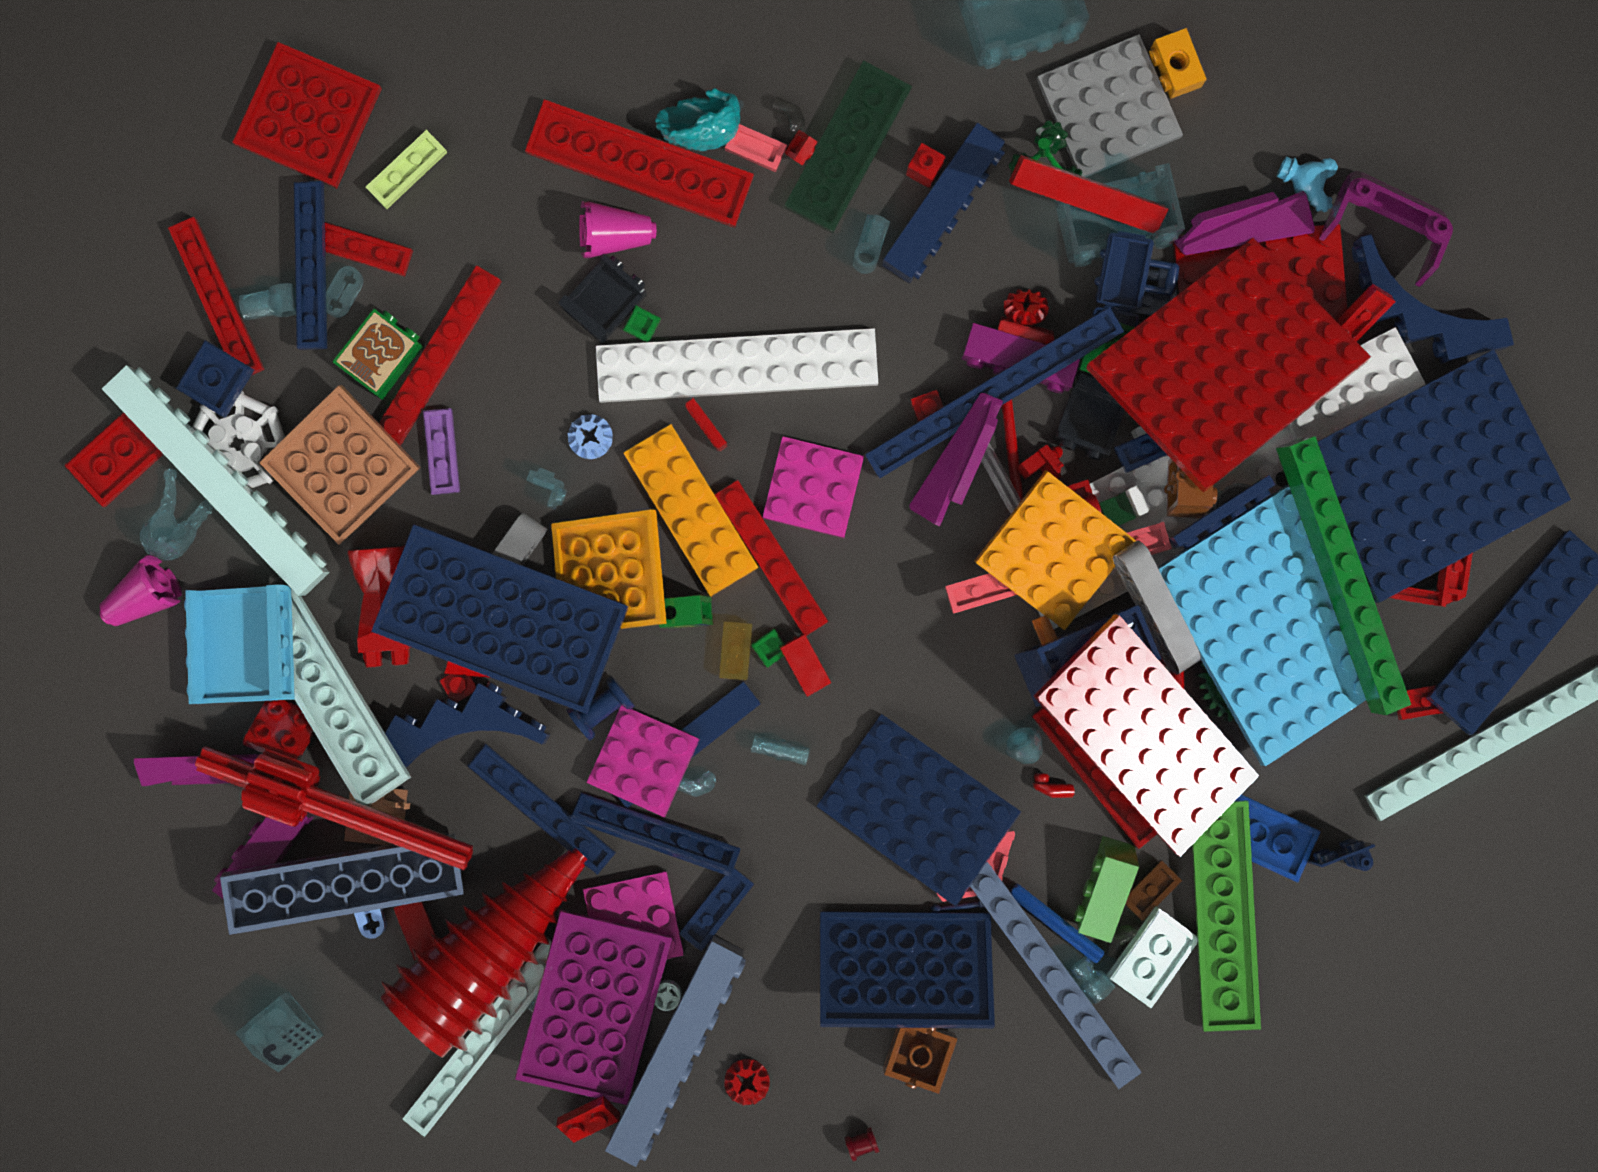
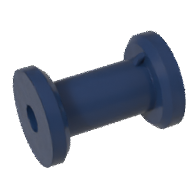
[566,675,635,741]

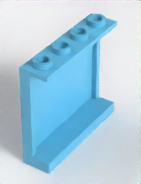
[184,585,295,704]

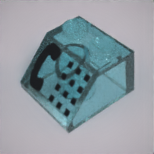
[236,991,324,1073]

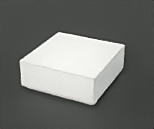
[1123,486,1149,517]

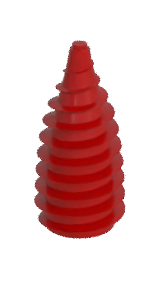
[381,848,588,1058]

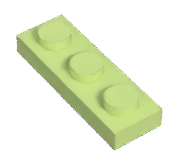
[366,130,447,209]

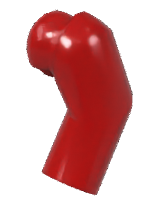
[1032,773,1075,798]

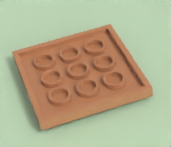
[259,385,421,545]

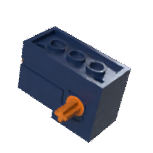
[1014,605,1161,707]

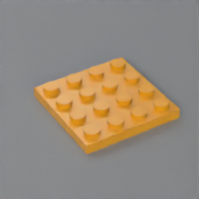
[974,470,1136,630]
[551,509,667,629]

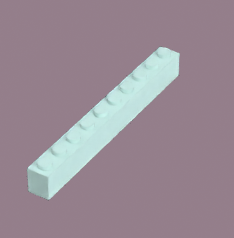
[102,365,330,596]

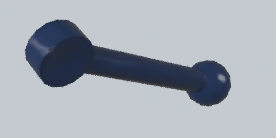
[930,901,985,913]

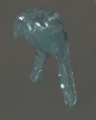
[140,468,214,561]

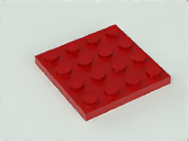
[232,42,382,189]

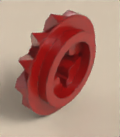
[1004,288,1049,325]
[724,1059,770,1106]

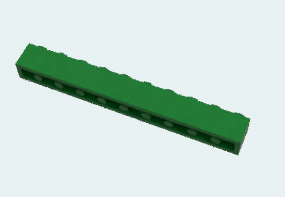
[1276,436,1411,715]

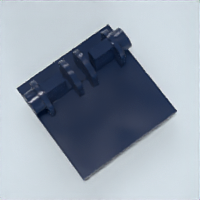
[1307,838,1375,871]

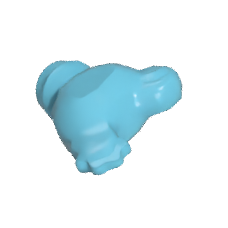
[1276,156,1338,212]

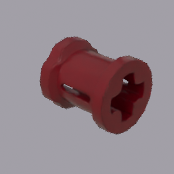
[844,1127,880,1162]

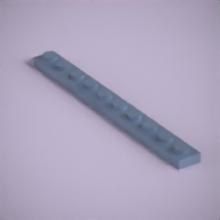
[970,861,1142,1089]

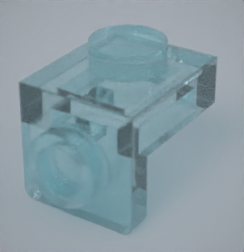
[526,468,567,510]

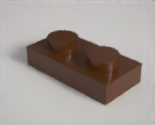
[1125,860,1182,921]

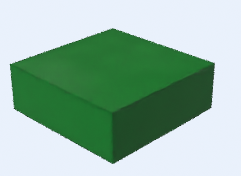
[623,305,661,343]
[751,629,784,668]

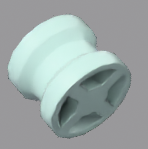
[655,979,682,1011]

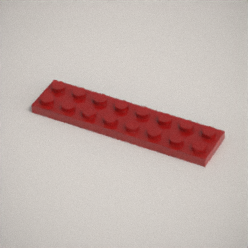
[525,99,754,228]

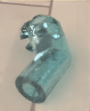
[678,771,716,797]

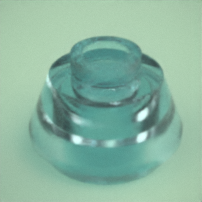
[1005,727,1043,764]

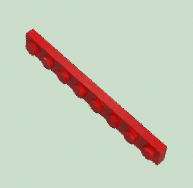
[379,265,502,446]

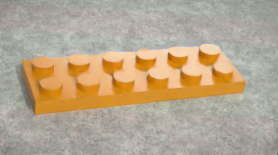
[624,424,758,597]

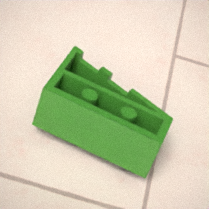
[1074,836,1139,943]

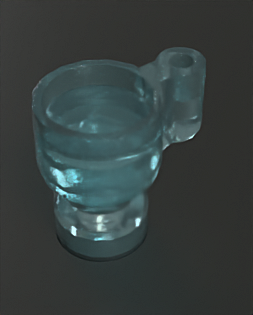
[1070,956,1115,1004]

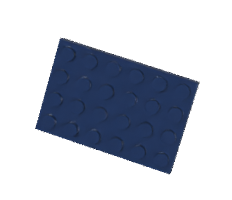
[817,714,1022,906]
[820,912,995,1029]

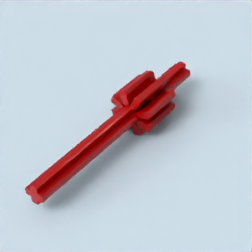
[195,746,473,870]

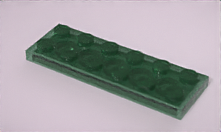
[784,60,912,234]

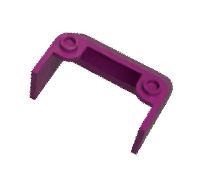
[1319,171,1453,287]

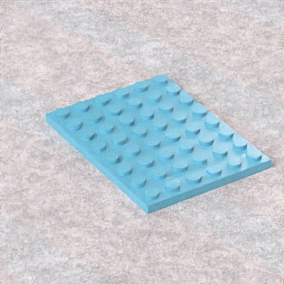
[1158,484,1402,766]

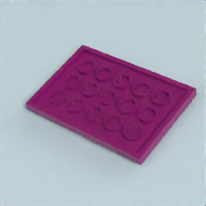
[515,909,672,1105]

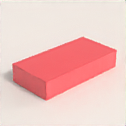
[725,124,787,172]

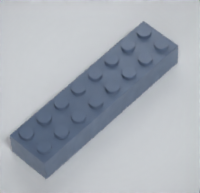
[220,833,464,935]
[605,935,746,1167]

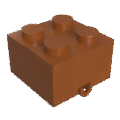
[1164,458,1217,518]
[883,1028,957,1094]

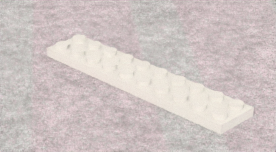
[596,328,878,403]

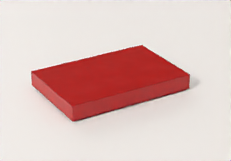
[64,412,164,507]

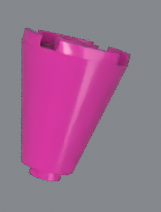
[579,201,656,258]
[99,555,182,626]

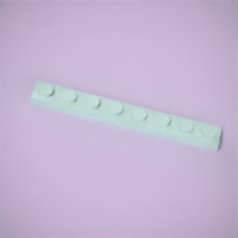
[403,937,552,1137]

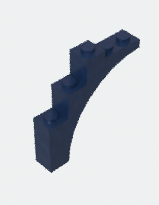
[1352,234,1514,364]
[385,681,551,768]

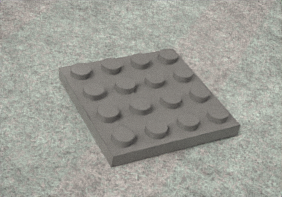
[1036,34,1183,177]

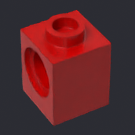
[906,143,946,189]

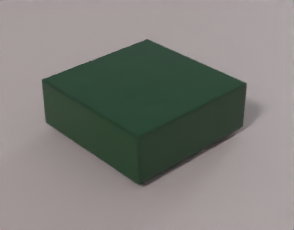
[1099,492,1136,526]

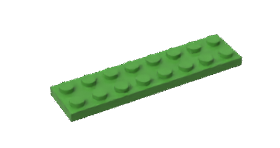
[1192,800,1261,1032]

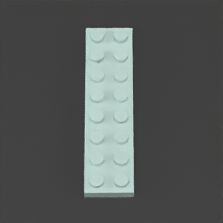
[291,589,411,806]

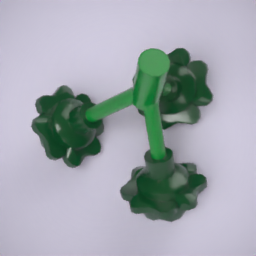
[1008,120,1083,176]

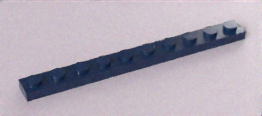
[865,307,1124,479]

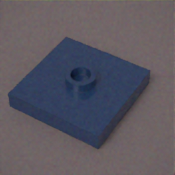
[176,340,254,418]

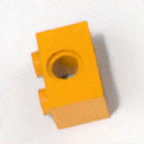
[1149,28,1207,99]

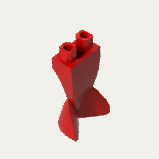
[348,546,412,667]

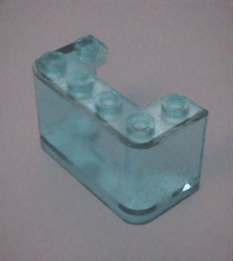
[957,0,1089,69]
[1054,163,1185,267]

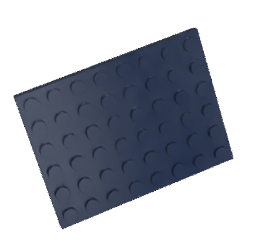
[1317,350,1571,603]

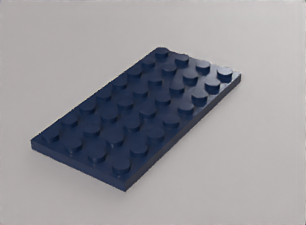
[371,525,629,714]

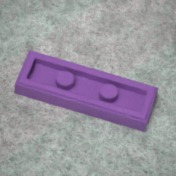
[423,408,460,495]

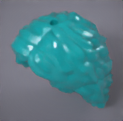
[655,88,740,151]

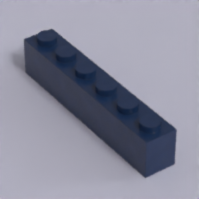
[882,122,1005,284]

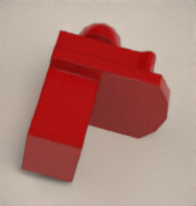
[1016,445,1064,480]

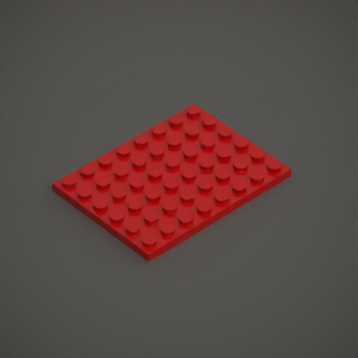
[1086,238,1371,493]

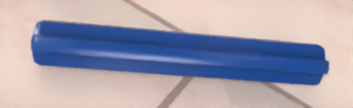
[1010,884,1104,963]

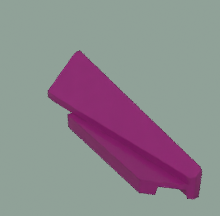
[1174,191,1315,255]
[909,393,1003,526]
[134,754,259,786]

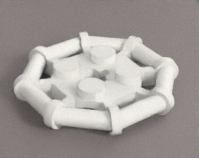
[192,391,285,489]

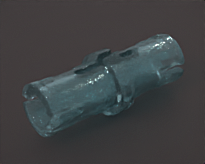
[751,735,810,766]

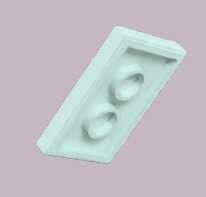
[1106,906,1198,1008]

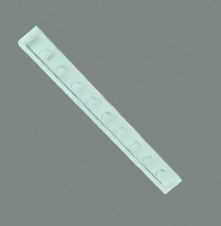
[1364,665,1598,821]

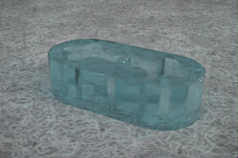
[326,266,363,318]

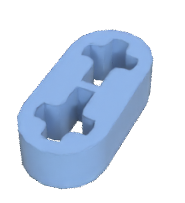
[354,908,387,939]

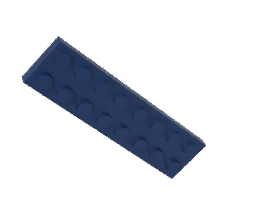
[1426,530,1598,735]

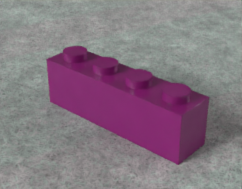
[961,323,1080,394]
[212,812,315,899]

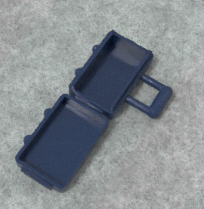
[1081,231,1179,378]

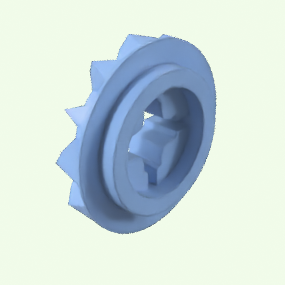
[567,414,613,459]

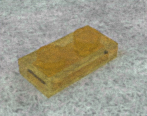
[719,622,752,680]

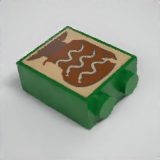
[333,309,423,400]

